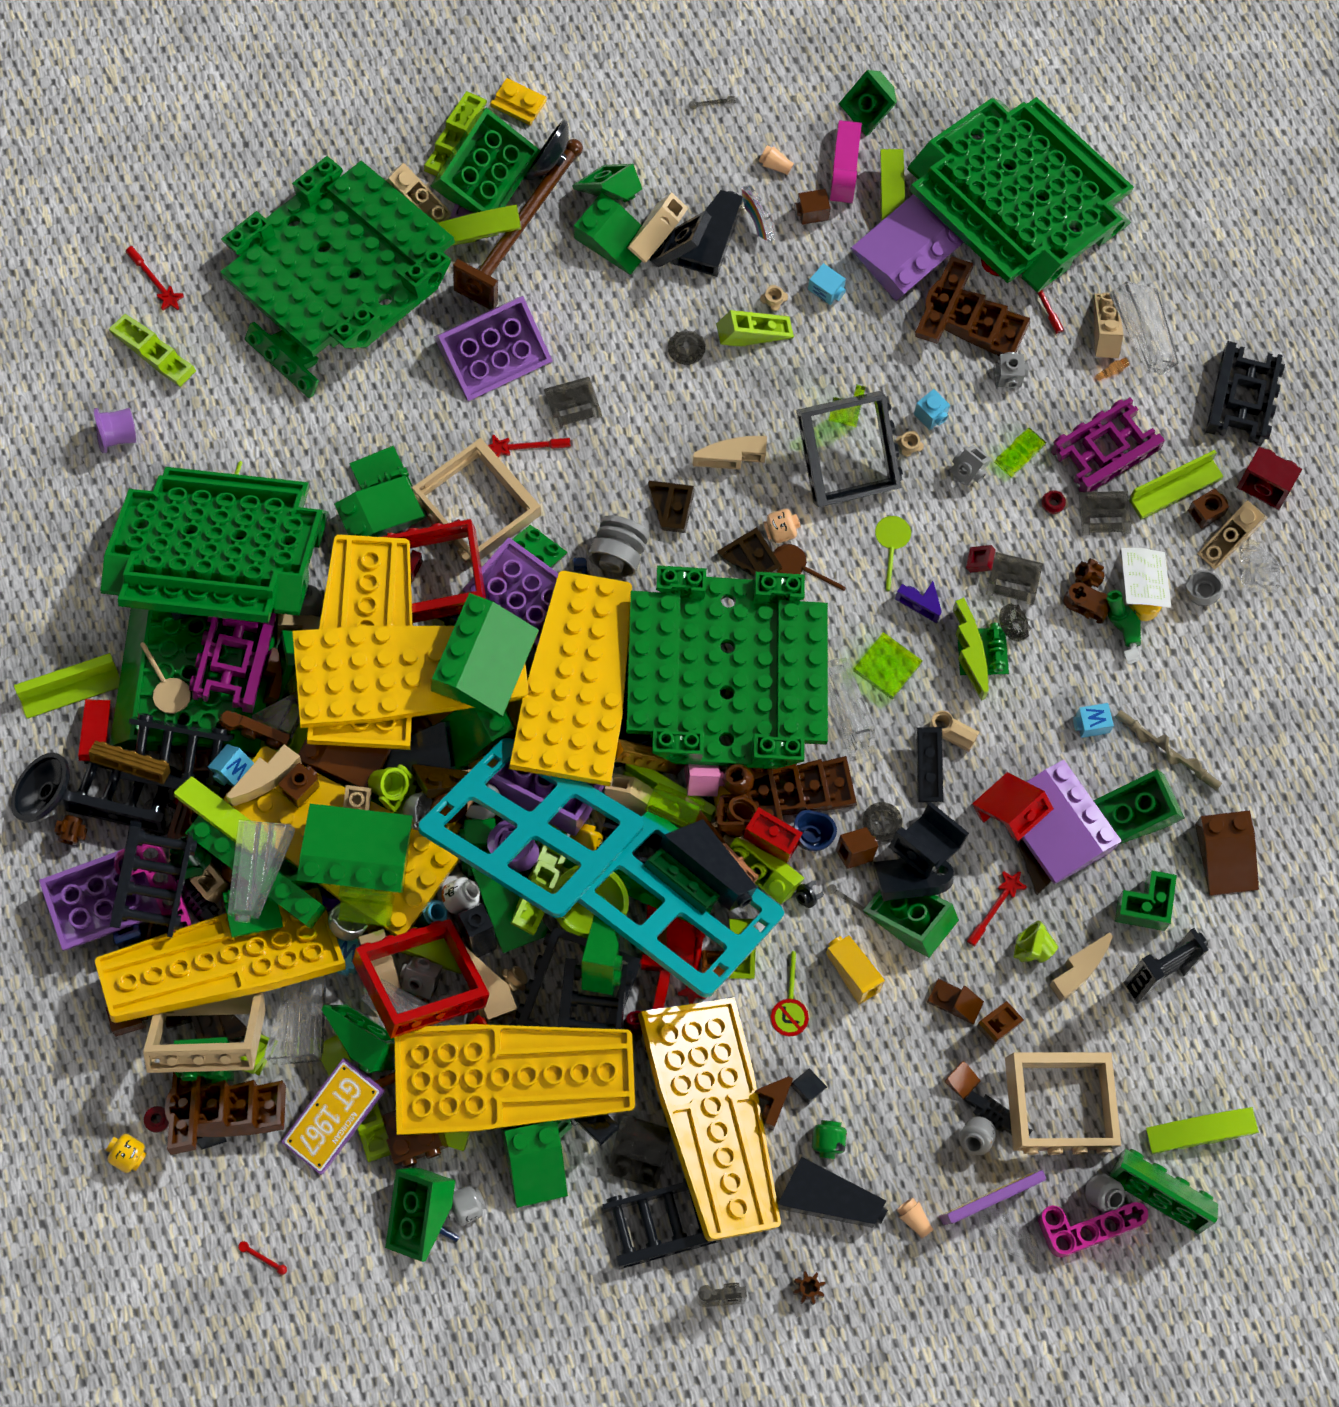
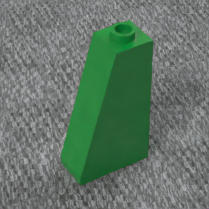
[469,865,550,953]

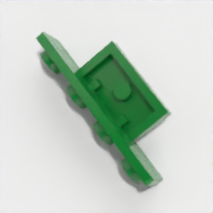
[244,322,319,398]

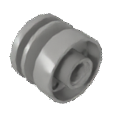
[588,515,649,577]

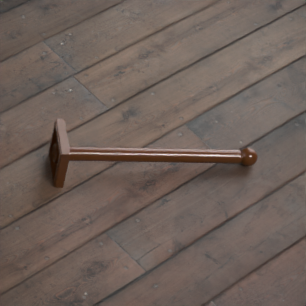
[453,139,583,310]

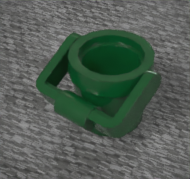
[168,836,212,880]

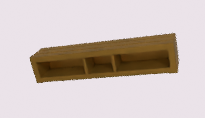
[615,739,685,775]
[89,741,170,784]

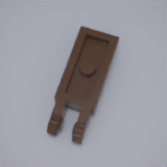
[218,710,290,750]

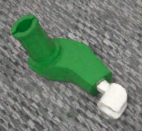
[1107,590,1141,664]

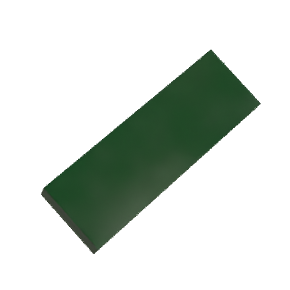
[644,848,720,914]

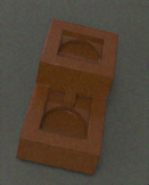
[262,648,282,706]

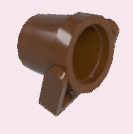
[715,794,758,838]

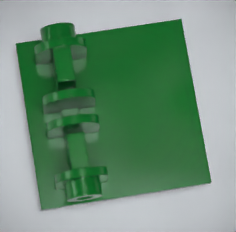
[349,445,412,490]
[512,525,568,567]
[957,623,1009,676]
[222,885,283,938]

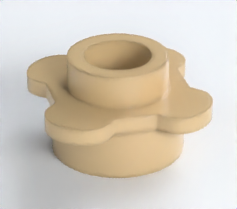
[760,285,788,311]
[896,431,924,457]
[502,966,527,992]

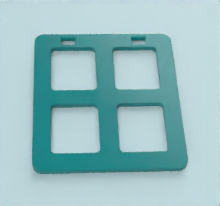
[419,738,644,918]
[577,811,784,998]

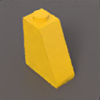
[826,935,885,1005]

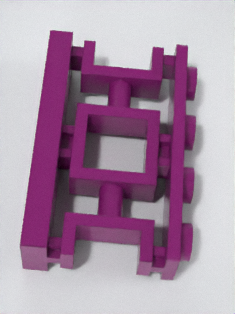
[1051,397,1165,496]
[189,613,276,714]

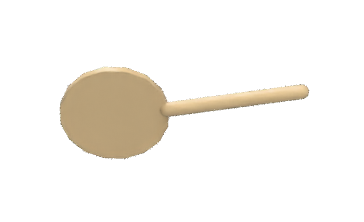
[140,642,191,714]

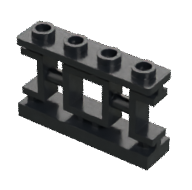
[1205,341,1285,446]

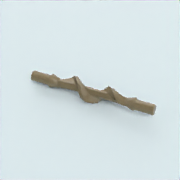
[1115,710,1222,791]

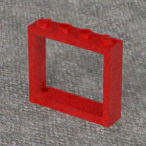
[382,519,486,623]
[353,919,490,1039]

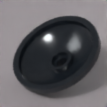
[524,119,569,180]
[11,752,70,823]

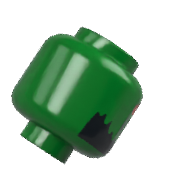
[812,1120,847,1159]

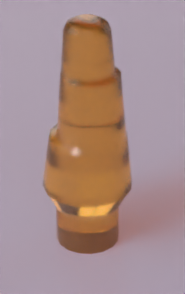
[1096,357,1130,380]

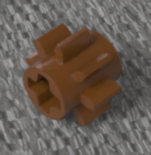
[1075,558,1105,588]
[54,815,88,845]
[793,1271,826,1305]

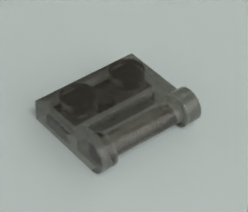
[544,377,602,430]
[1078,491,1131,536]
[985,552,1043,606]
[696,1283,747,1308]

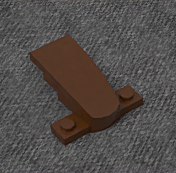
[915,256,1030,356]
[746,756,857,821]
[165,1072,286,1155]

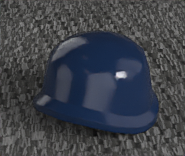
[794,810,837,851]

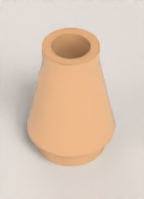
[759,145,794,175]
[897,1197,933,1239]

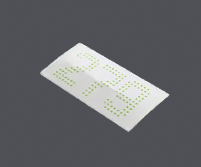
[1121,548,1171,608]

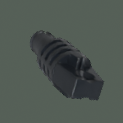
[173,875,220,922]
[965,1091,1033,1136]

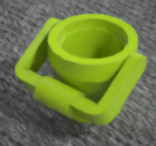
[368,764,414,812]
[1013,921,1058,963]

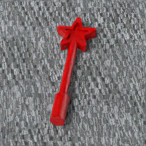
[125,246,184,311]
[1023,270,1064,334]
[488,435,571,458]
[967,871,1027,947]
[678,928,706,1004]

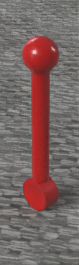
[238,1241,287,1275]

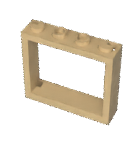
[412,438,541,564]
[143,992,266,1073]
[1005,1052,1121,1155]

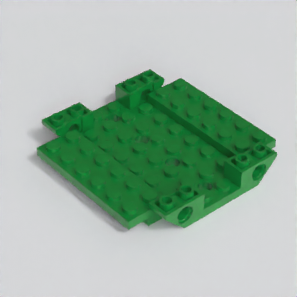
[907,97,1134,293]
[220,156,455,357]
[100,467,329,623]
[626,565,828,769]

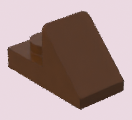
[927,978,984,1025]
[977,1001,1024,1047]
[754,1076,793,1131]

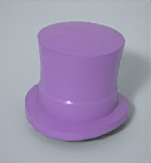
[94,408,136,453]
[487,820,539,872]

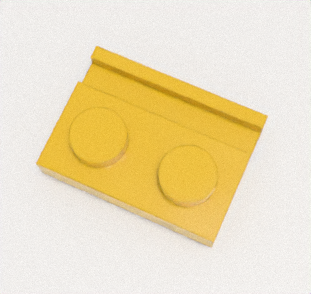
[490,78,547,126]

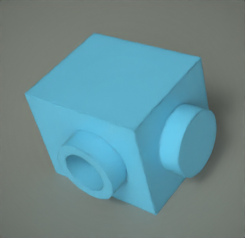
[914,389,950,430]

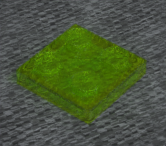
[853,632,923,700]

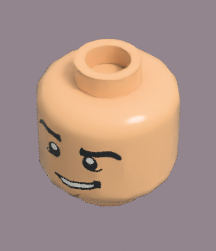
[764,508,801,543]

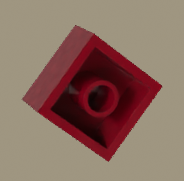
[1236,446,1302,510]

